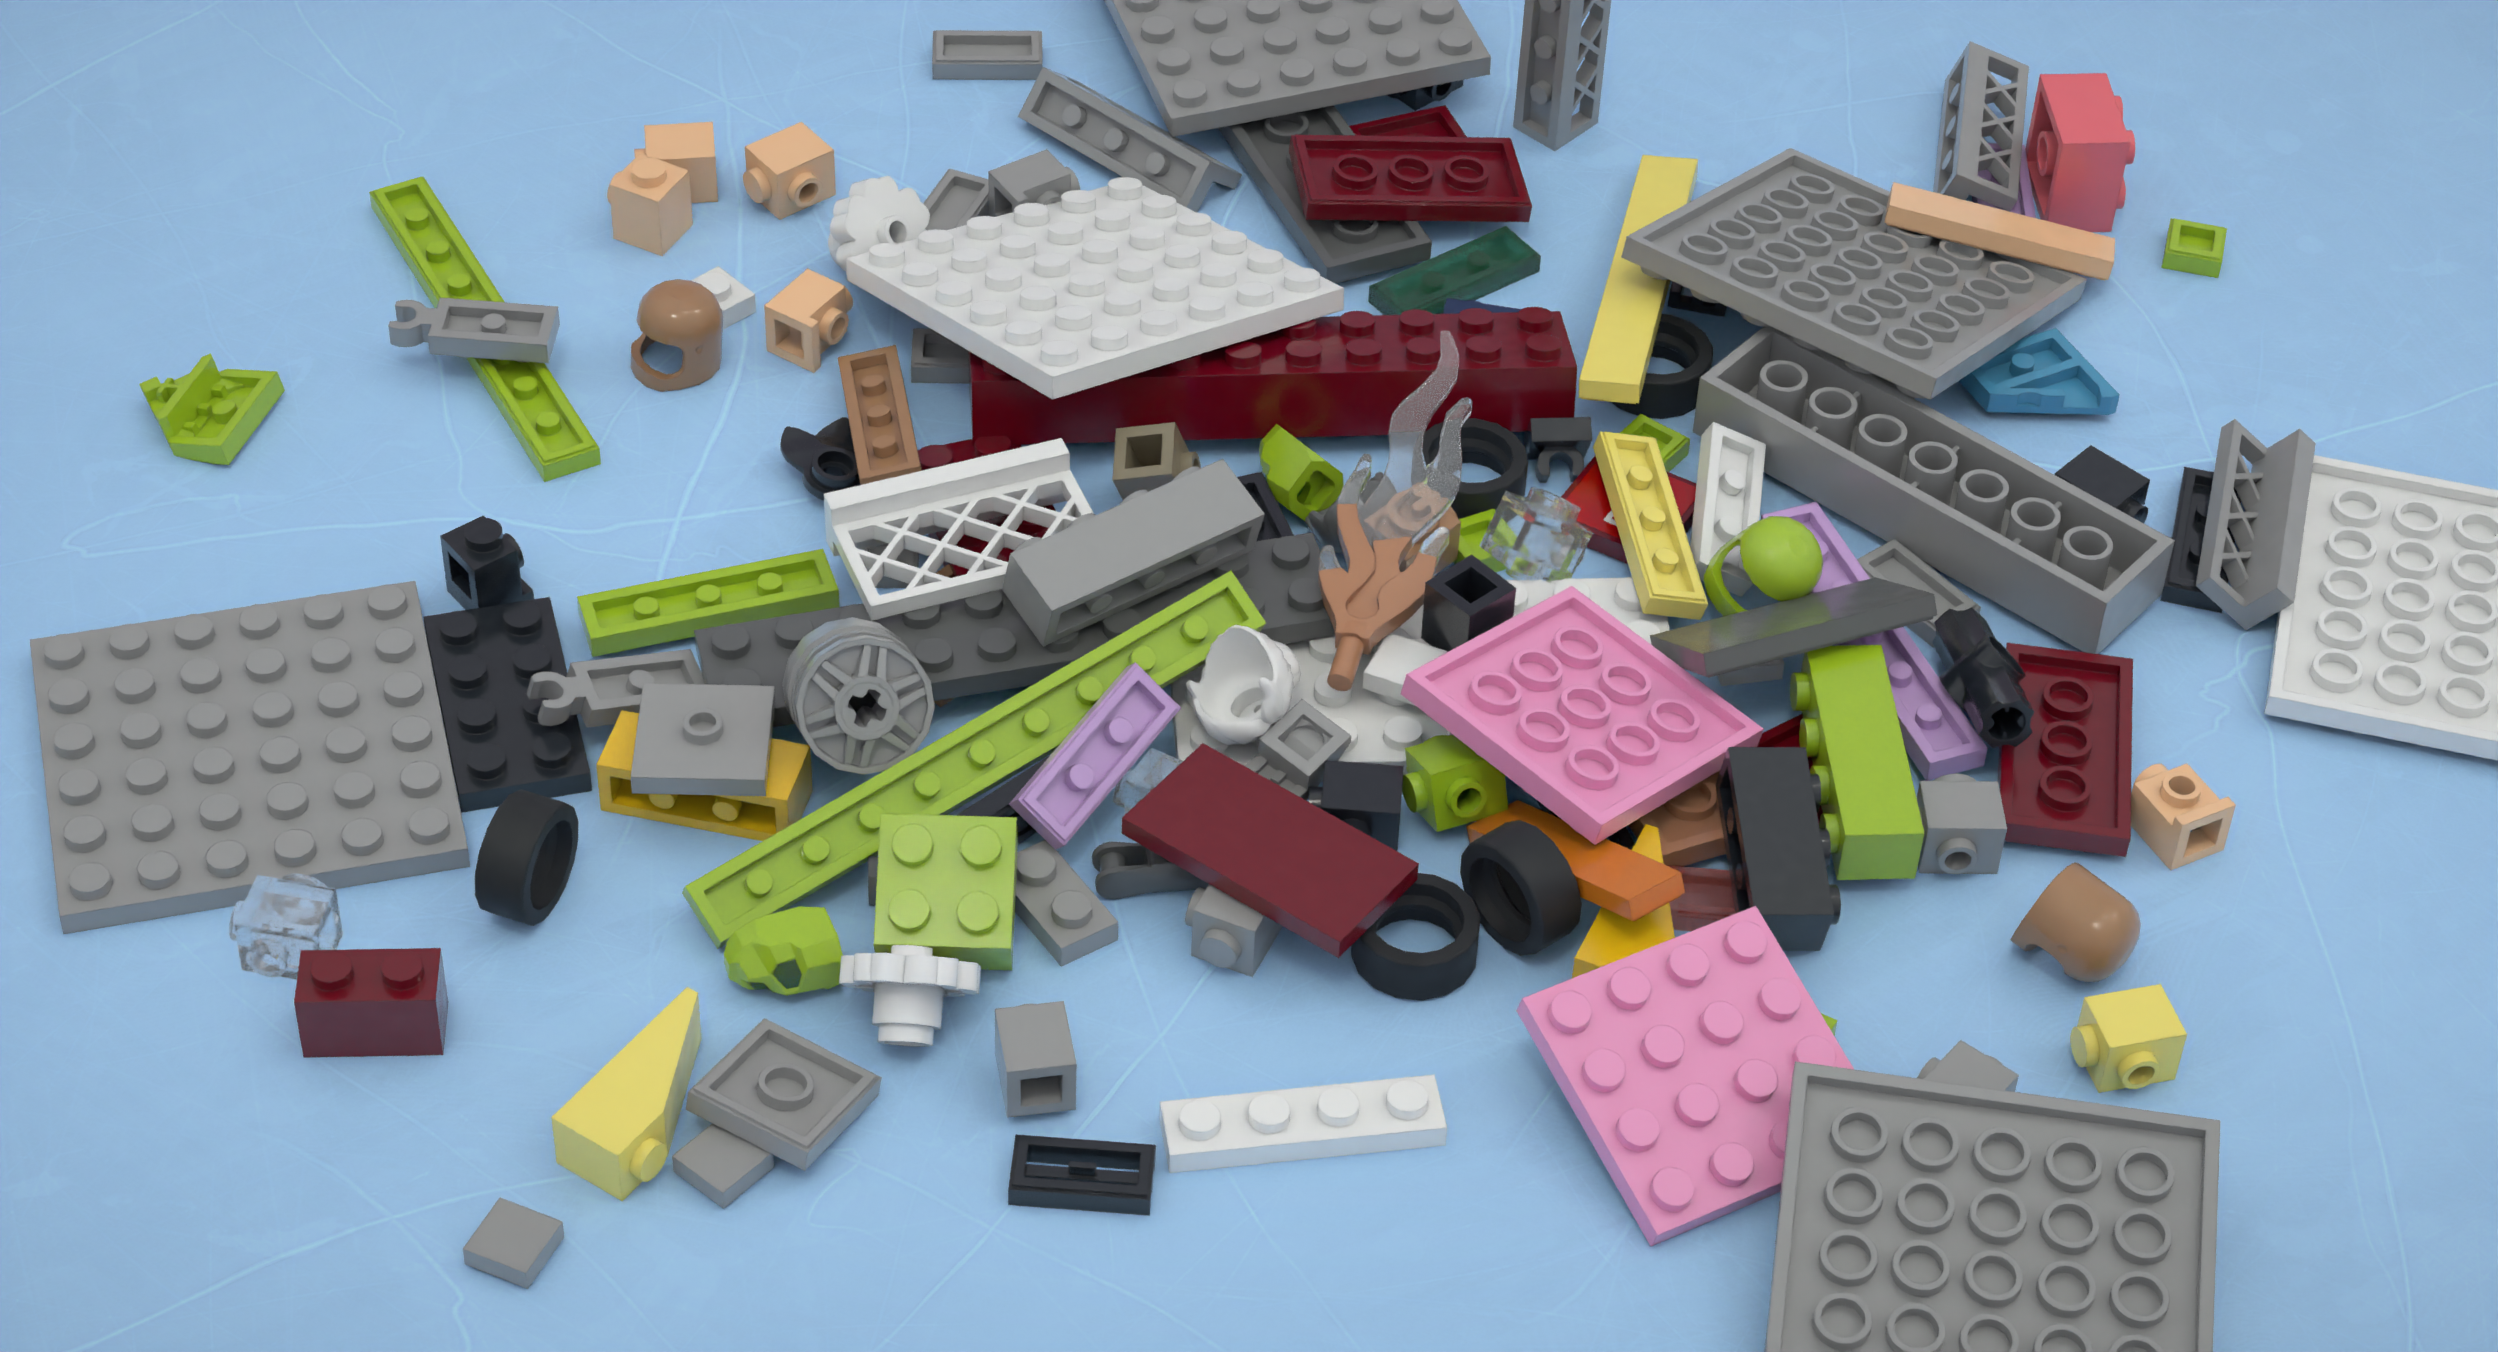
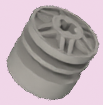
[782,617,935,775]

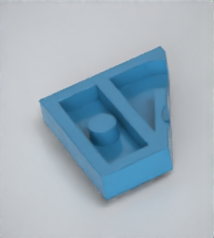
[1959,328,2120,415]

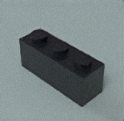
[1715,747,1841,951]

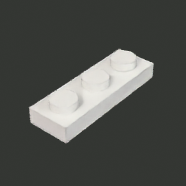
[1690,422,1766,597]

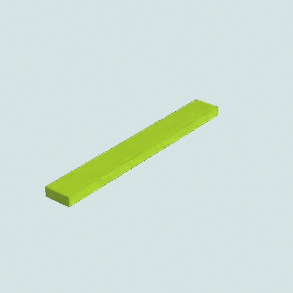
[369,177,601,482]

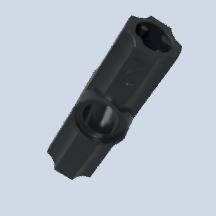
[1932,607,2034,748]

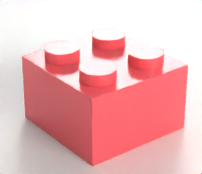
[2025,73,2135,232]

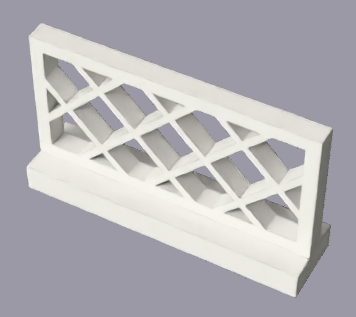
[824,438,1094,621]

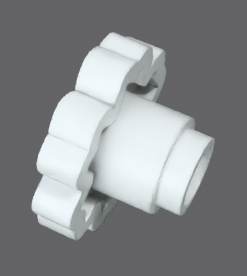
[828,176,930,285]
[839,945,981,1047]

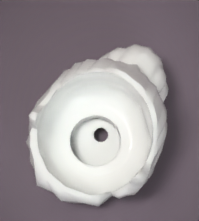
[1186,625,1301,745]

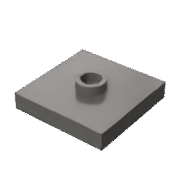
[631,683,775,796]
[686,1018,882,1171]

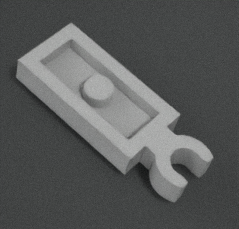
[388,298,560,363]
[527,649,704,728]

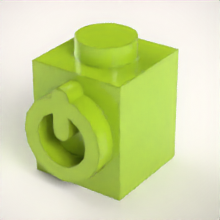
[1402,734,1508,832]

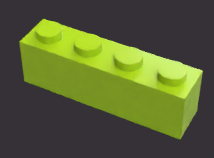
[1790,645,1925,880]

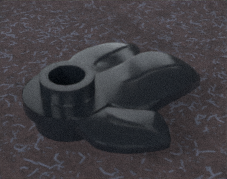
[780,417,861,501]

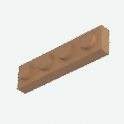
[838,345,922,485]

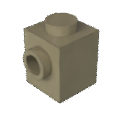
[1112,422,1201,500]

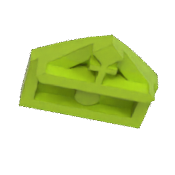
[139,353,285,465]

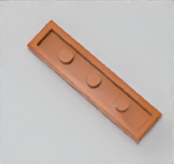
[1466,800,1685,922]

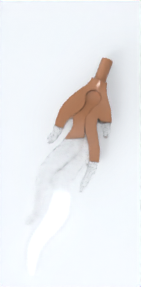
[1318,330,1472,691]

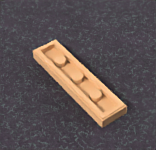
[1884,182,2115,281]

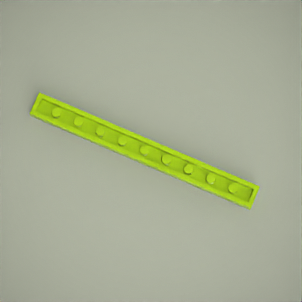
[682,570,1266,949]

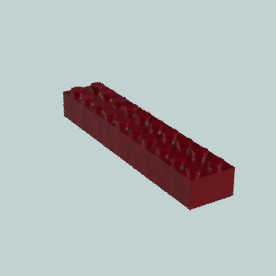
[968,307,1577,446]

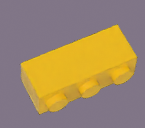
[596,710,813,841]

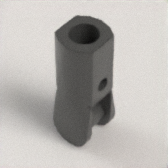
[1092,842,1209,899]

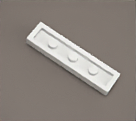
[1159,1074,1447,1173]

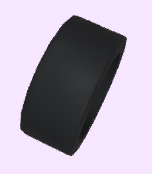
[1612,314,1713,419]
[1411,418,1528,521]
[475,789,579,926]
[1460,820,1582,956]
[1351,873,1481,1001]

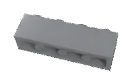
[1002,459,1265,647]

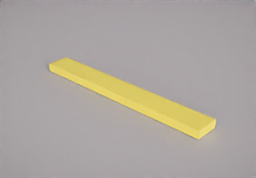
[1578,155,1698,404]

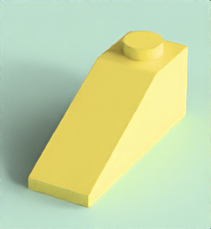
[551,987,702,1201]

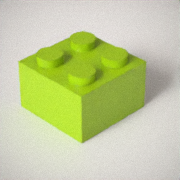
[873,813,1018,971]

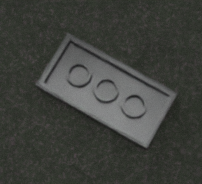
[1650,577,1937,678]

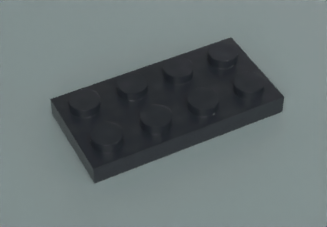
[423,597,592,813]

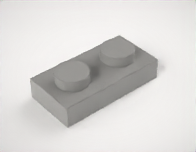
[1015,840,1118,967]

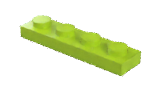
[577,549,840,657]

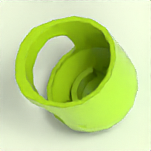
[1704,516,1823,616]

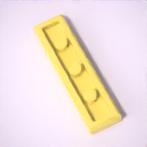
[1593,431,1708,620]

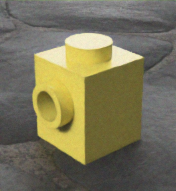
[2070,984,2187,1093]

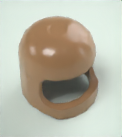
[631,279,723,392]
[2010,862,2141,982]

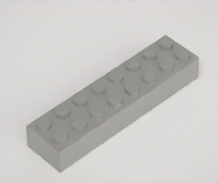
[1693,326,2175,654]

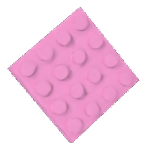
[1400,586,1764,845]
[1516,906,1854,1246]

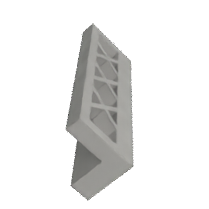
[1513,0,1611,151]
[1933,41,2029,212]
[1018,67,1242,212]
[2196,419,2316,630]

